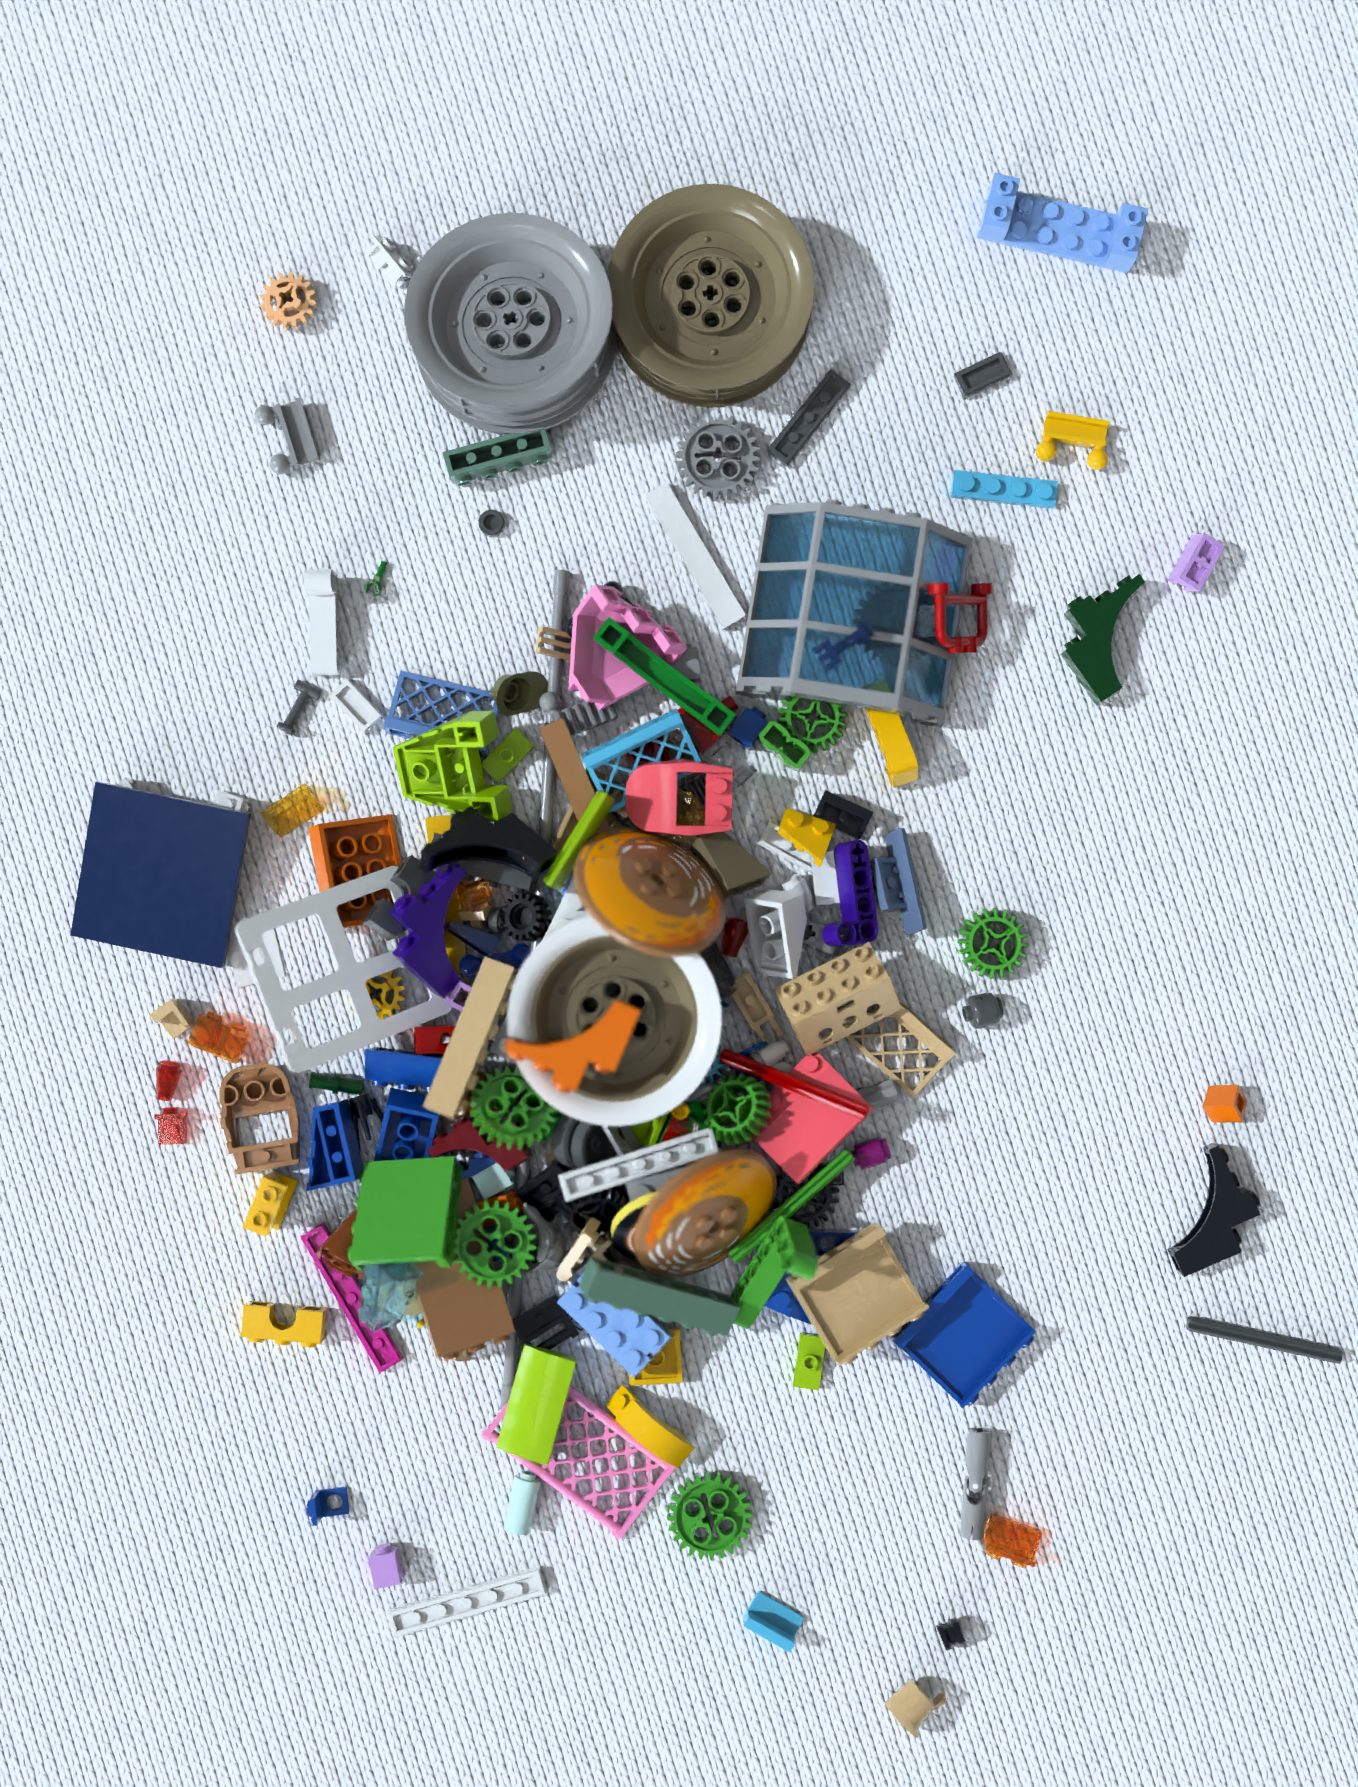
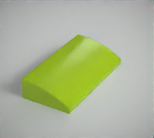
[542,790,616,892]
[496,1343,576,1465]

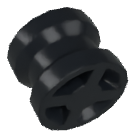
[936,1617,966,1651]

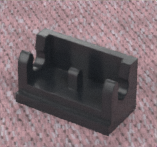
[813,790,873,840]

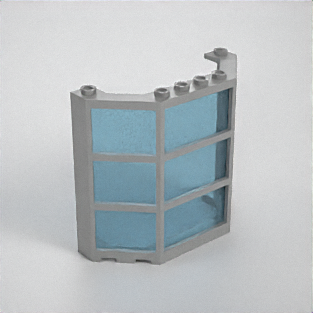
[735,499,973,727]

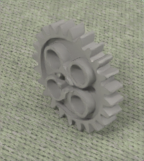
[676,414,760,501]

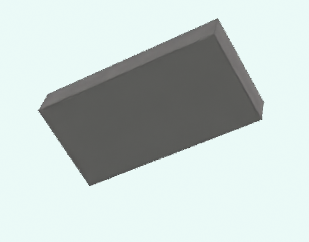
[953,351,1012,399]

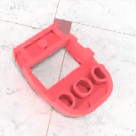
[626,759,733,836]

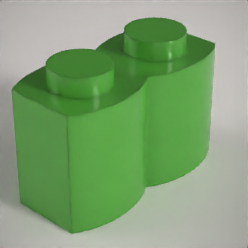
[757,721,811,771]

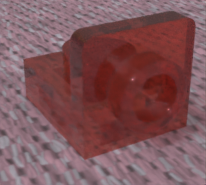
[154,1107,187,1145]

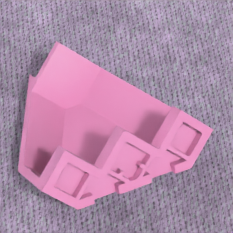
[568,584,688,711]

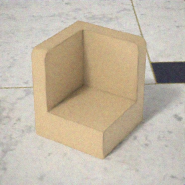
[149,999,195,1039]

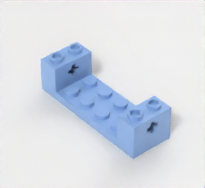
[977,173,1148,273]

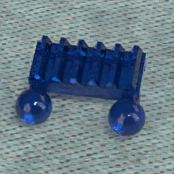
[459,943,532,978]

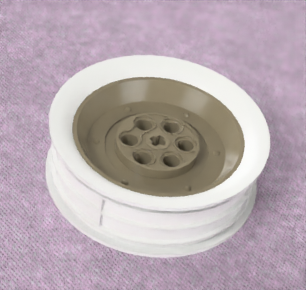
[508,914,721,1126]

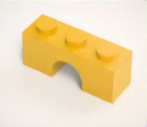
[241,1300,328,1347]

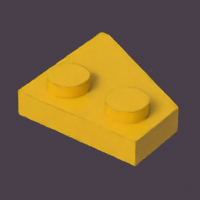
[778,808,836,867]

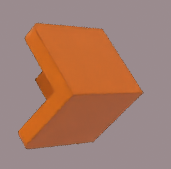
[1203,1085,1247,1123]

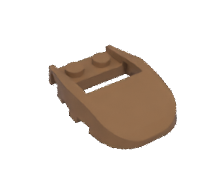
[219,1063,300,1175]

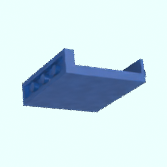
[891,1261,1036,1409]

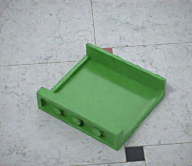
[348,1156,463,1272]

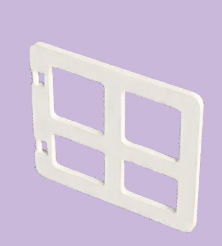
[236,866,453,1073]

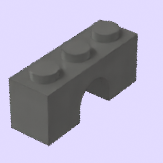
[363,855,436,941]

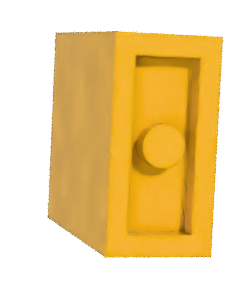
[242,1170,299,1237]

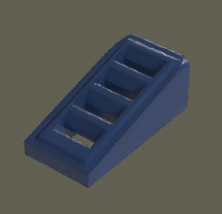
[444,921,502,956]

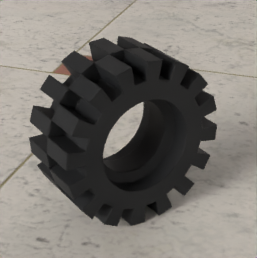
[500,893,552,941]

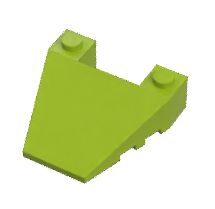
[392,711,513,822]

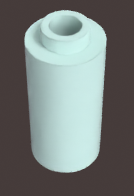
[504,1471,541,1535]

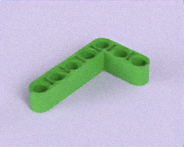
[730,1216,818,1329]

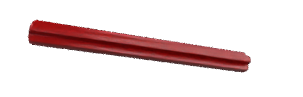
[719,1049,870,1120]

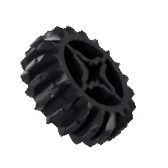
[772,1162,840,1229]
[558,1184,629,1234]

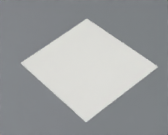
[228,927,285,988]

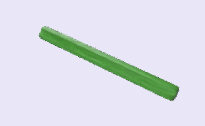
[728,1149,855,1263]

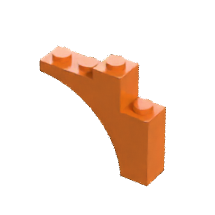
[504,998,641,1093]

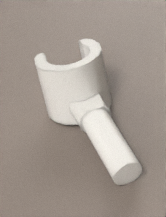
[558,1261,589,1292]

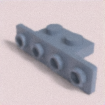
[870,828,927,935]

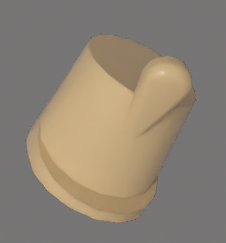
[884,1679,947,1738]

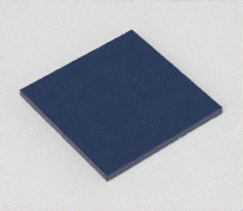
[70,781,251,968]

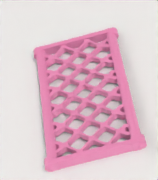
[481,1385,677,1540]

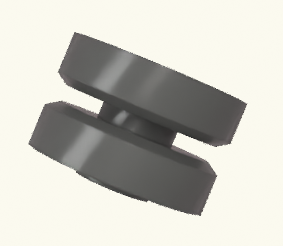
[553,1114,618,1169]

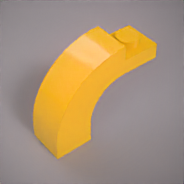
[606,1385,695,1468]

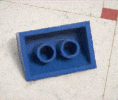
[364,1047,444,1092]

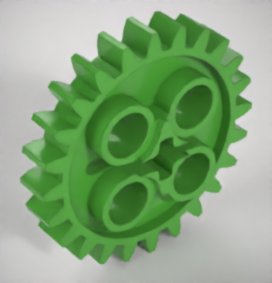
[469,1066,557,1150]
[453,1199,537,1288]
[667,1471,753,1561]

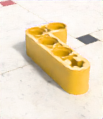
[860,679,918,788]

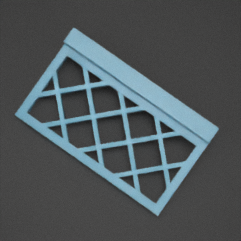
[581,709,701,813]

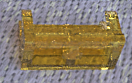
[261,783,325,838]

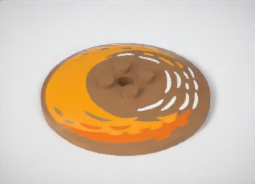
[574,827,726,958]
[633,1150,777,1278]

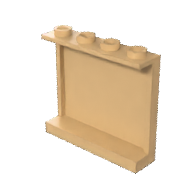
[786,1222,929,1366]

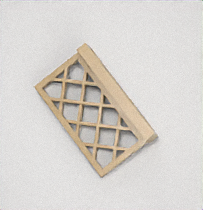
[842,999,956,1098]

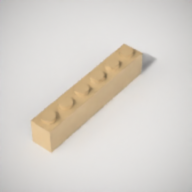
[423,957,518,1121]

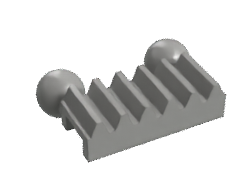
[254,397,320,475]
[539,692,618,737]

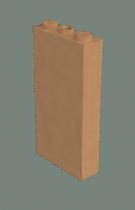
[407,1178,515,1362]

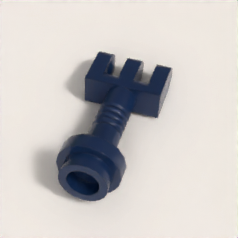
[812,622,874,672]

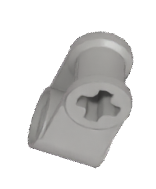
[803,920,841,957]

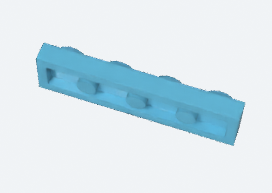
[951,470,1058,509]

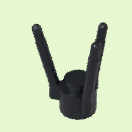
[349,1093,384,1152]

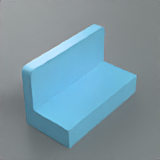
[743,1591,803,1653]

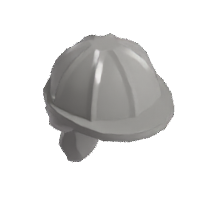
[522,1202,566,1273]

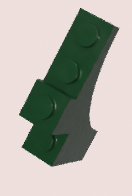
[1060,574,1145,705]

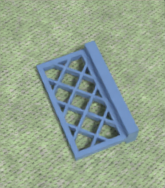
[383,671,498,758]

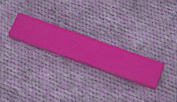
[300,1222,403,1373]

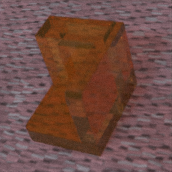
[455,878,494,914]

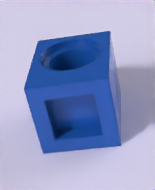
[728,707,768,750]

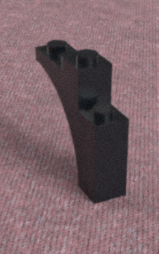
[418,806,557,880]
[1167,1143,1261,1277]

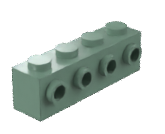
[443,429,553,486]

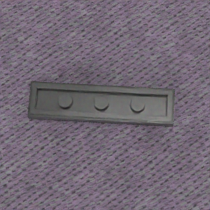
[767,369,851,467]

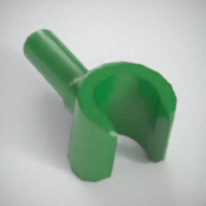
[364,561,387,596]

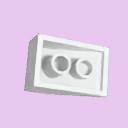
[744,889,807,979]

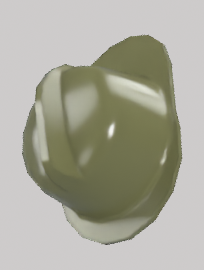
[489,671,548,716]

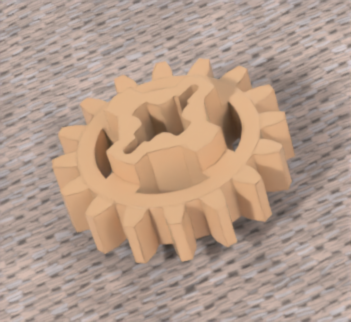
[260,272,318,331]

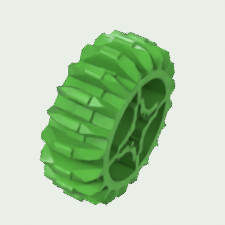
[777,696,848,754]
[957,908,1029,979]
[702,1074,773,1145]

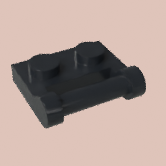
[517,1160,568,1222]
[512,1294,579,1350]

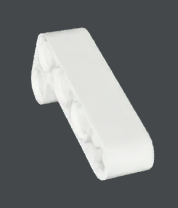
[304,569,340,676]

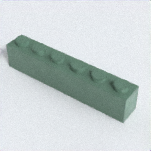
[578,1257,740,1336]

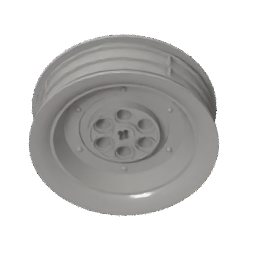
[404,213,617,434]

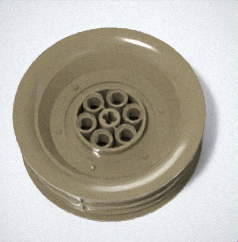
[607,184,814,407]

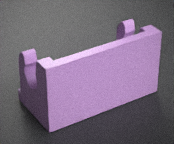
[1167,532,1225,592]

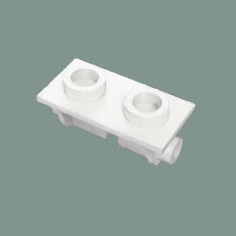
[366,236,414,289]

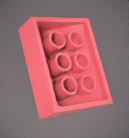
[753,1052,874,1185]

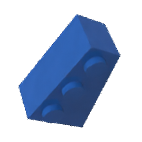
[306,1099,364,1191]

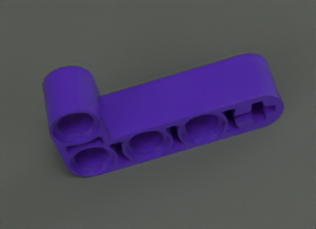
[822,840,878,947]

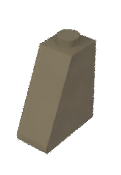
[690,831,771,899]

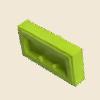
[481,728,535,784]
[792,1332,825,1390]

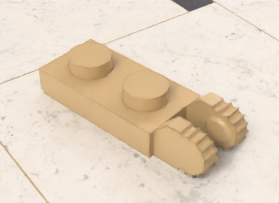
[732,971,784,1044]
[555,1217,601,1282]

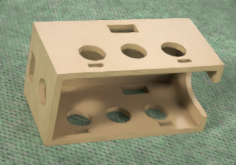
[774,942,902,1056]

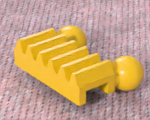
[1036,411,1110,470]

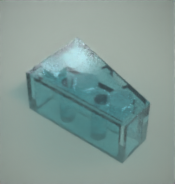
[358,1262,423,1332]

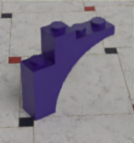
[389,862,466,999]

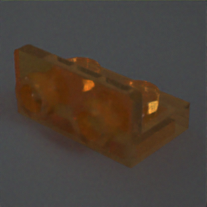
[981,1513,1042,1568]

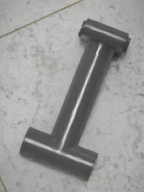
[276,679,322,736]

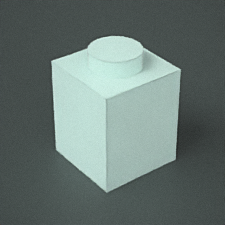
[472,1162,516,1200]

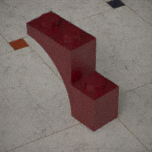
[428,1117,533,1172]

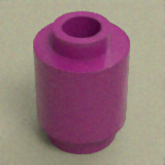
[850,1137,891,1170]

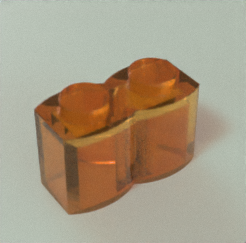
[187,1011,251,1064]

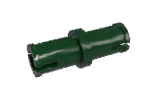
[309,1072,364,1095]

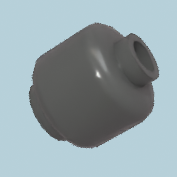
[962,993,1003,1029]

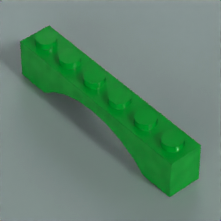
[593,617,736,738]

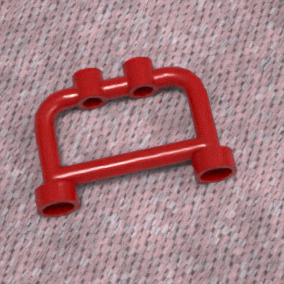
[929,583,992,653]

